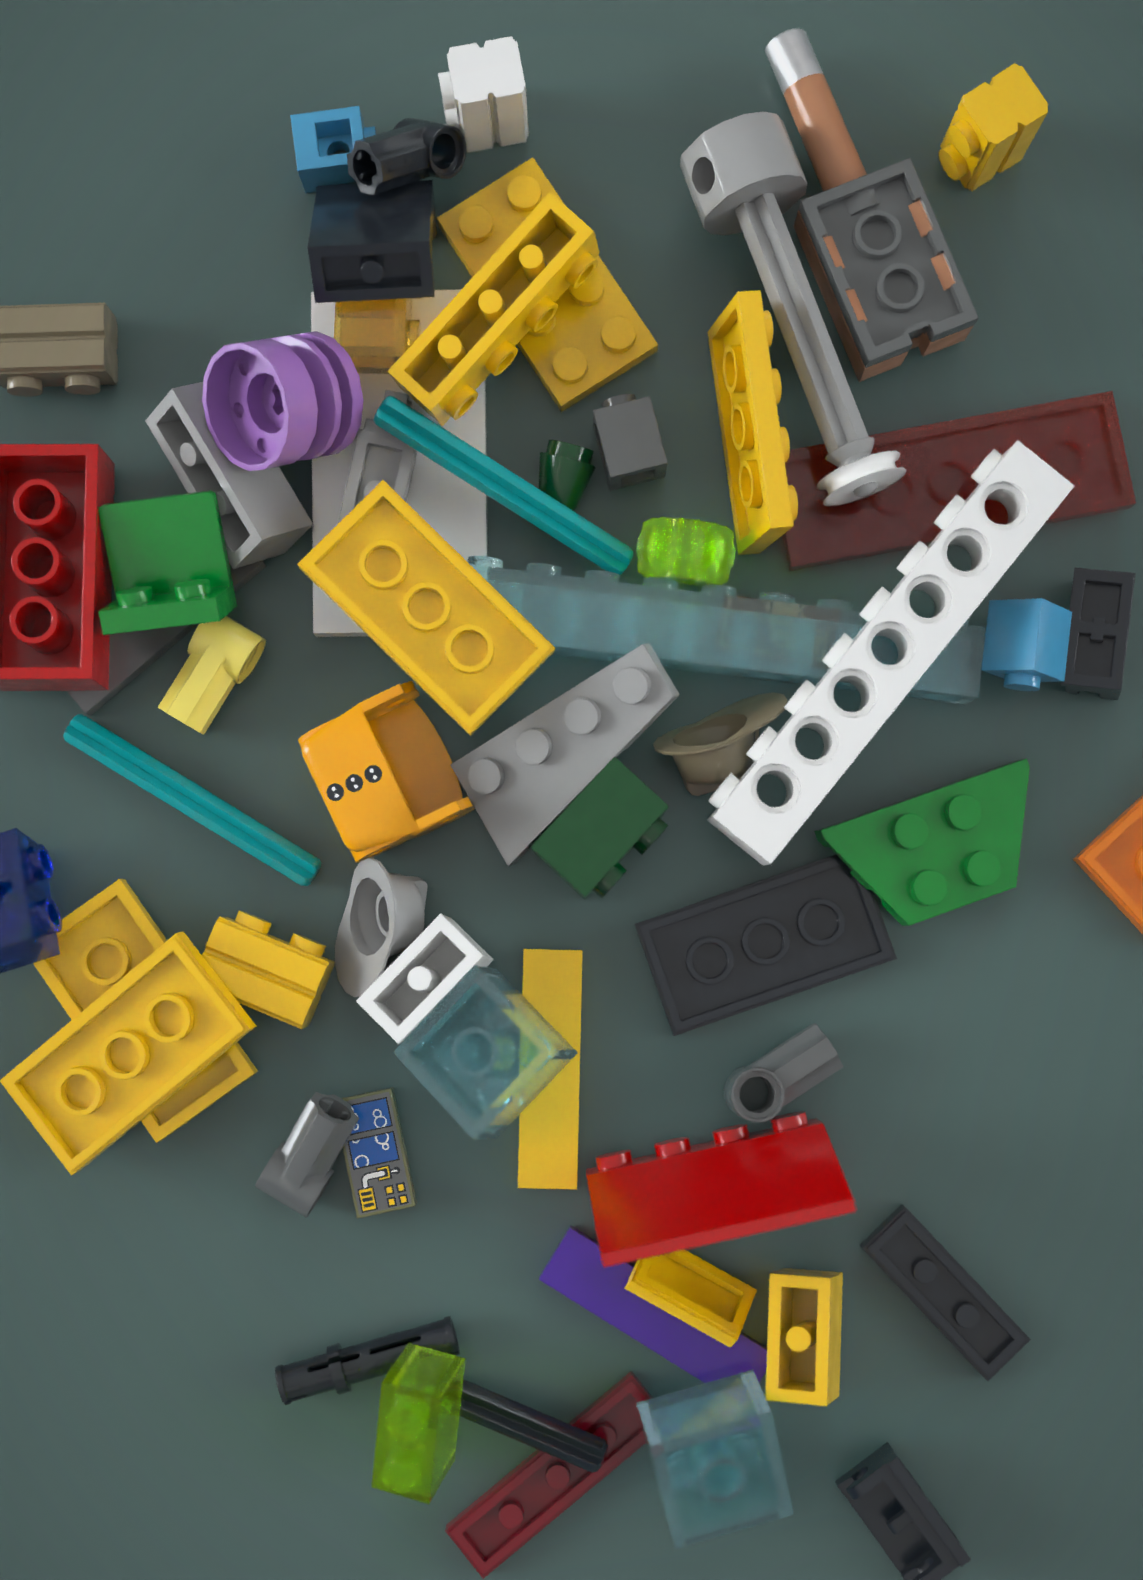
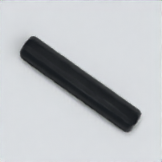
[435,1375,608,1473]

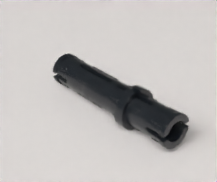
[275,1316,460,1405]

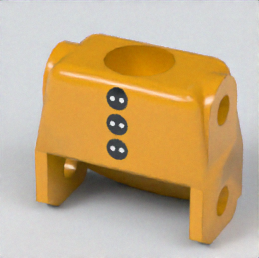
[298,681,475,863]

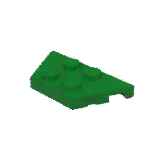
[814,758,1030,926]

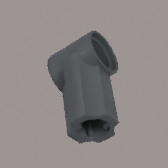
[724,1023,844,1122]
[255,1092,360,1218]

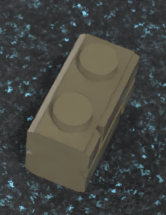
[0,303,118,397]

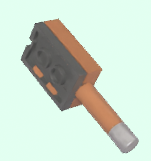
[765,28,978,382]

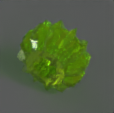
[636,516,736,587]

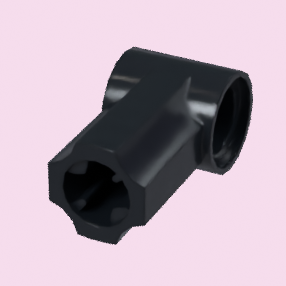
[347,118,466,195]

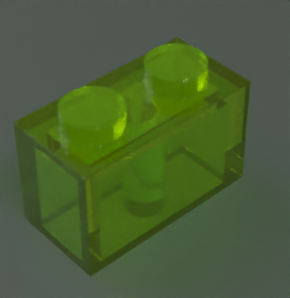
[372,1343,466,1504]

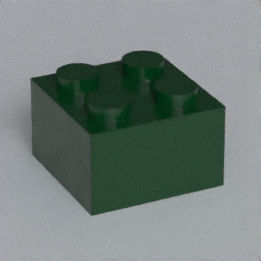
[531,756,669,900]

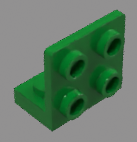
[98,490,237,635]

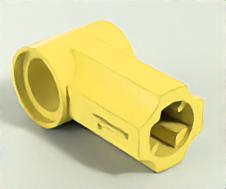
[158,616,266,735]

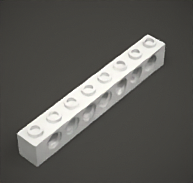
[707,440,1074,866]

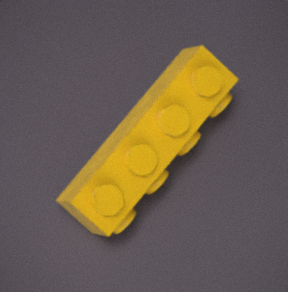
[387,192,600,426]

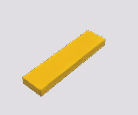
[518,949,582,1190]

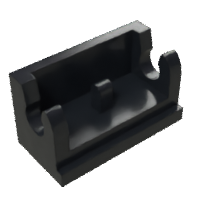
[1060,567,1136,700]
[835,1442,971,1580]

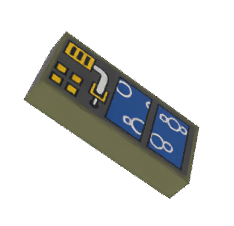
[342,1087,417,1219]

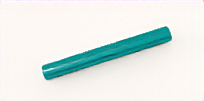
[373,396,634,577]
[63,714,322,886]

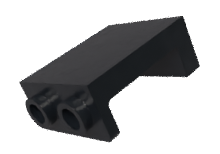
[308,180,437,303]

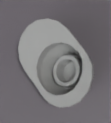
[335,857,428,997]

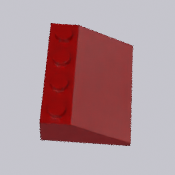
[586,1111,857,1268]

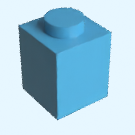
[981,598,1072,691]

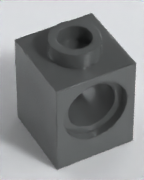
[593,394,668,491]

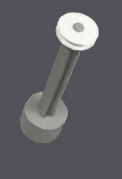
[680,112,907,507]

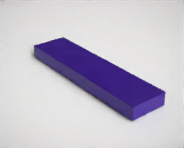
[539,1225,767,1408]

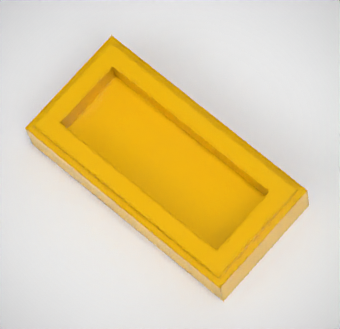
[624,1250,757,1347]

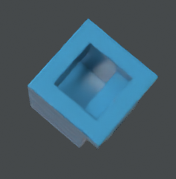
[290,106,377,193]

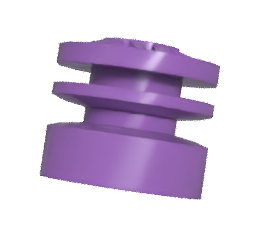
[202,331,364,471]

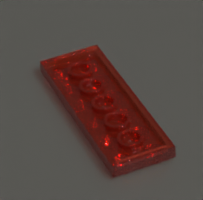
[782,391,1136,571]

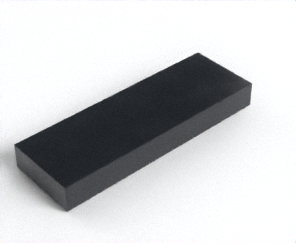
[860,1204,1031,1381]

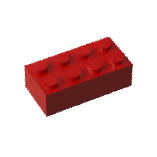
[0,444,115,691]

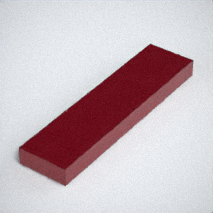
[445,1371,670,1579]

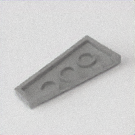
[451,643,680,866]

